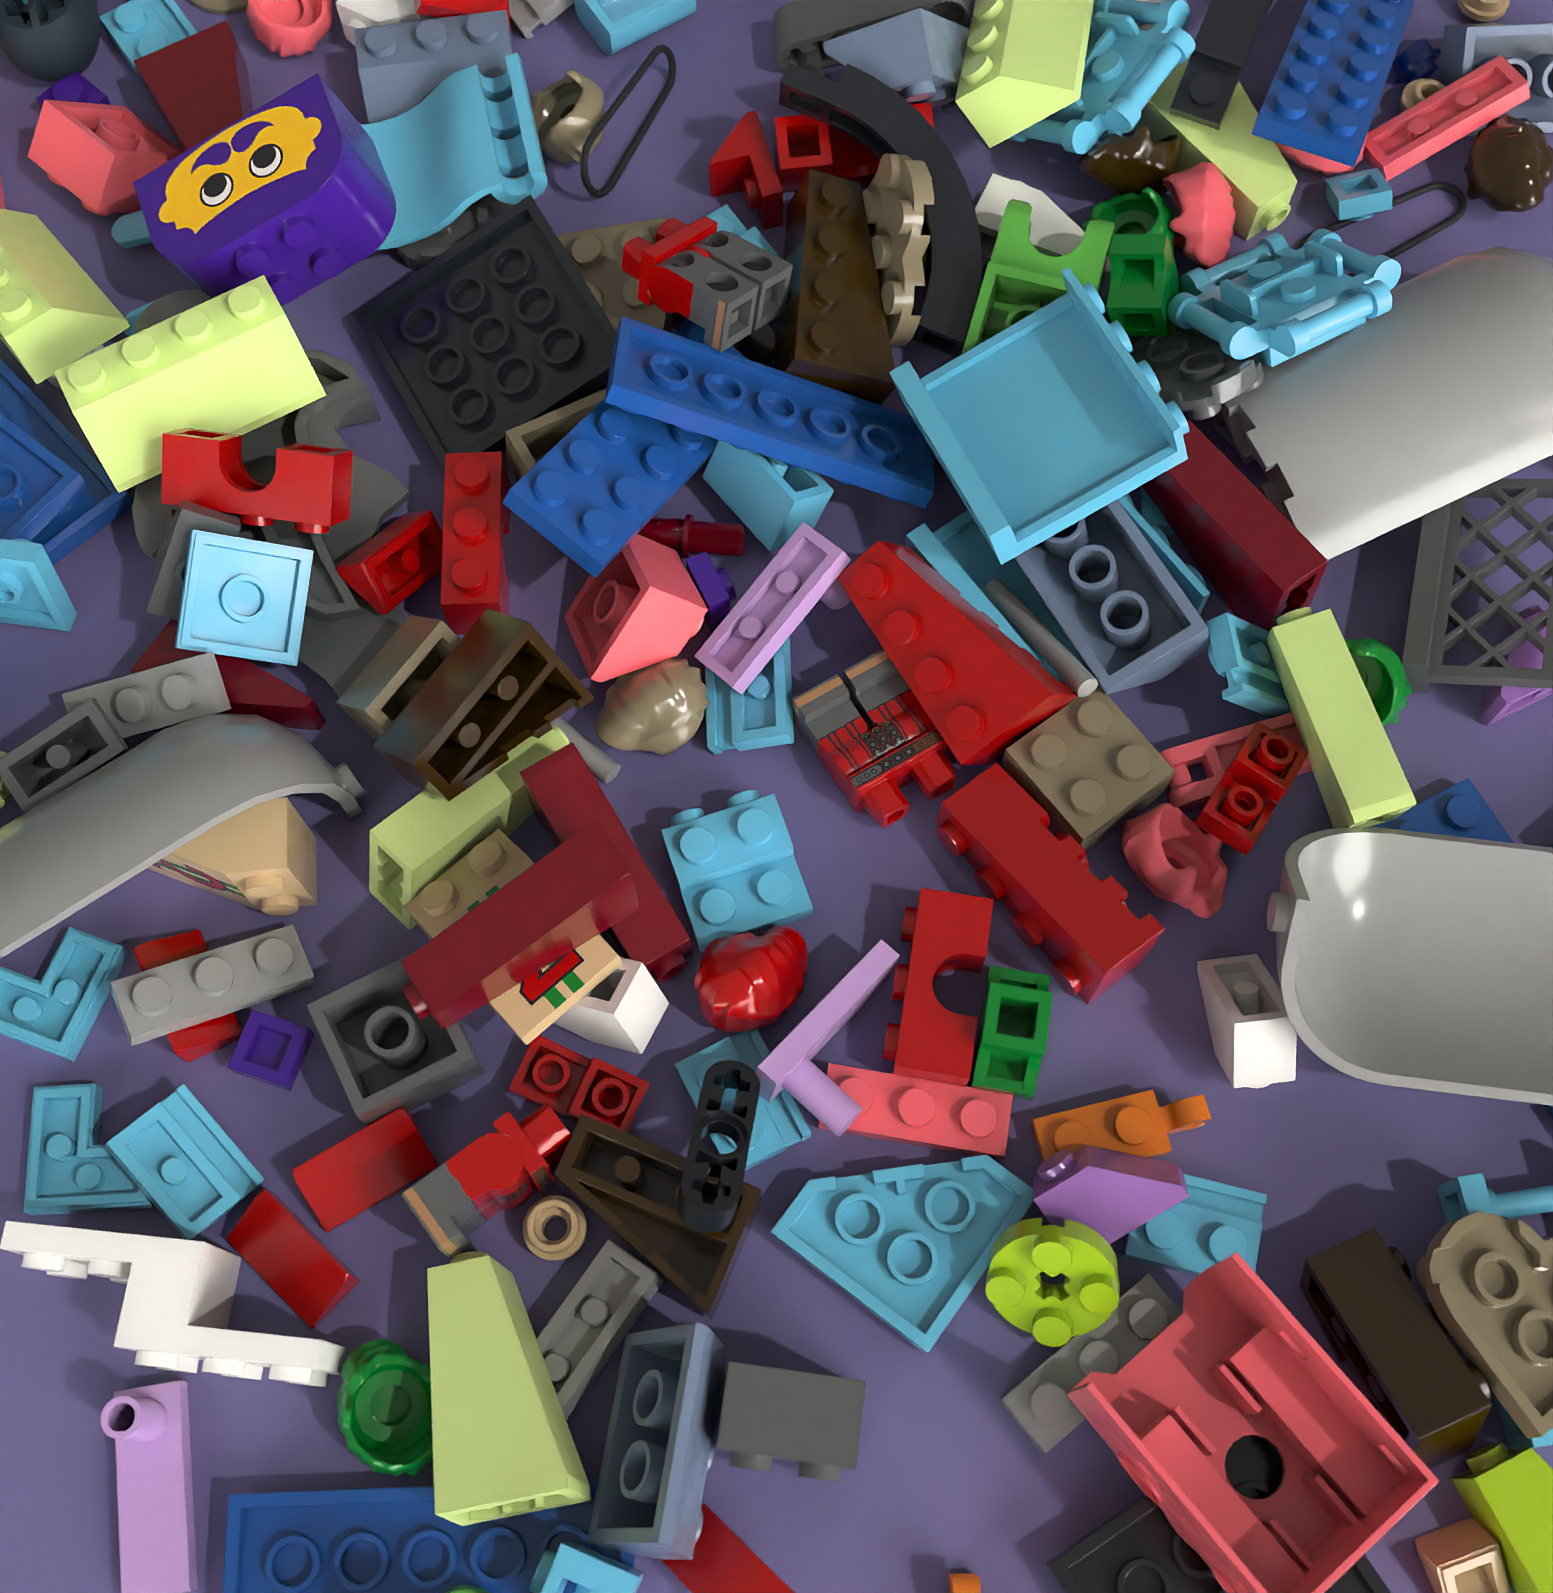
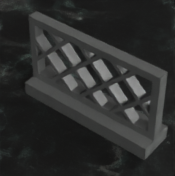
[1402,479,1553,692]

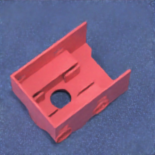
[1066,1252,1439,1593]

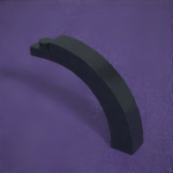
[1170,0,1274,130]
[779,63,982,358]

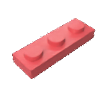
[1363,55,1530,181]
[818,1063,1013,1160]

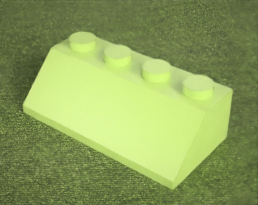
[955,0,1094,148]
[0,208,131,385]
[53,275,327,493]

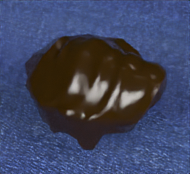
[1463,113,1553,212]
[1078,125,1181,195]

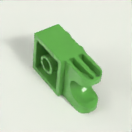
[962,199,1115,354]

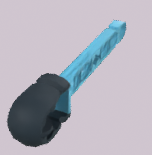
[0,0,100,81]

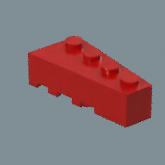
[837,540,1078,765]
[936,762,1165,1005]

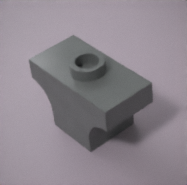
[146,500,241,621]

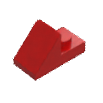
[709,110,783,230]

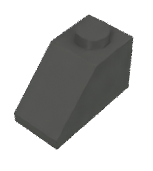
[0,698,129,813]

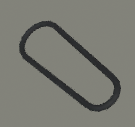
[580,44,676,198]
[1298,182,1467,277]

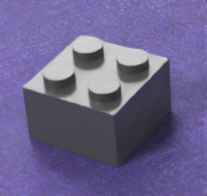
[306,951,486,1126]
[716,1361,866,1482]

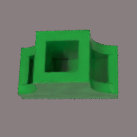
[1106,234,1182,336]
[971,965,1053,1100]

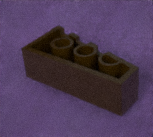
[774,169,896,405]

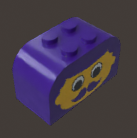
[133,73,396,306]

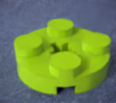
[985,1218,1120,1347]

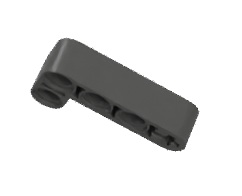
[773,0,974,71]

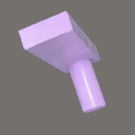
[694,522,851,695]
[755,939,900,1137]
[100,1380,198,1593]

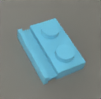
[99,0,198,84]
[1206,612,1291,718]
[705,637,794,755]
[674,1030,811,1171]
[106,1084,265,1240]
[1121,1174,1267,1276]

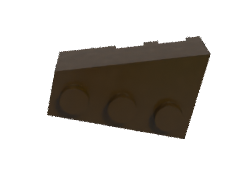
[373,609,595,801]
[555,1114,762,1321]
[1299,1228,1492,1470]

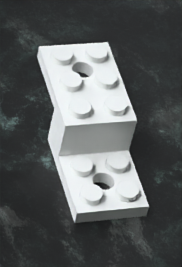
[0,1221,352,1387]

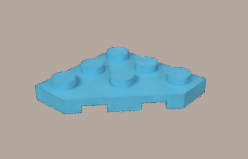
[771,1155,1034,1355]

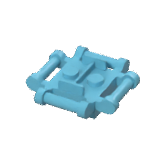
[1008,0,1196,154]
[1167,228,1401,367]

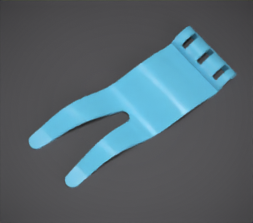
[111,53,548,337]

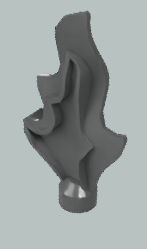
[132,290,411,698]

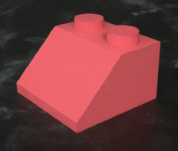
[28,99,183,216]
[564,534,708,683]

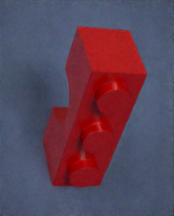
[773,102,934,191]
[161,428,353,534]
[441,451,511,635]
[882,888,994,1086]

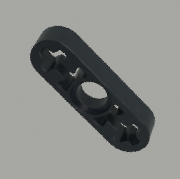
[677,1060,760,1232]

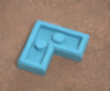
[0,927,130,1062]
[23,1083,156,1216]

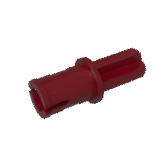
[638,514,746,559]

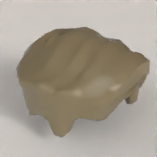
[530,69,606,163]
[594,658,710,756]

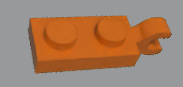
[1031,1089,1212,1163]

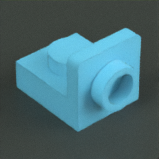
[529,1540,644,1593]

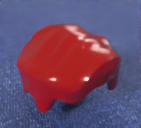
[694,925,808,1032]

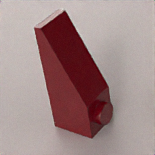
[130,619,326,731]

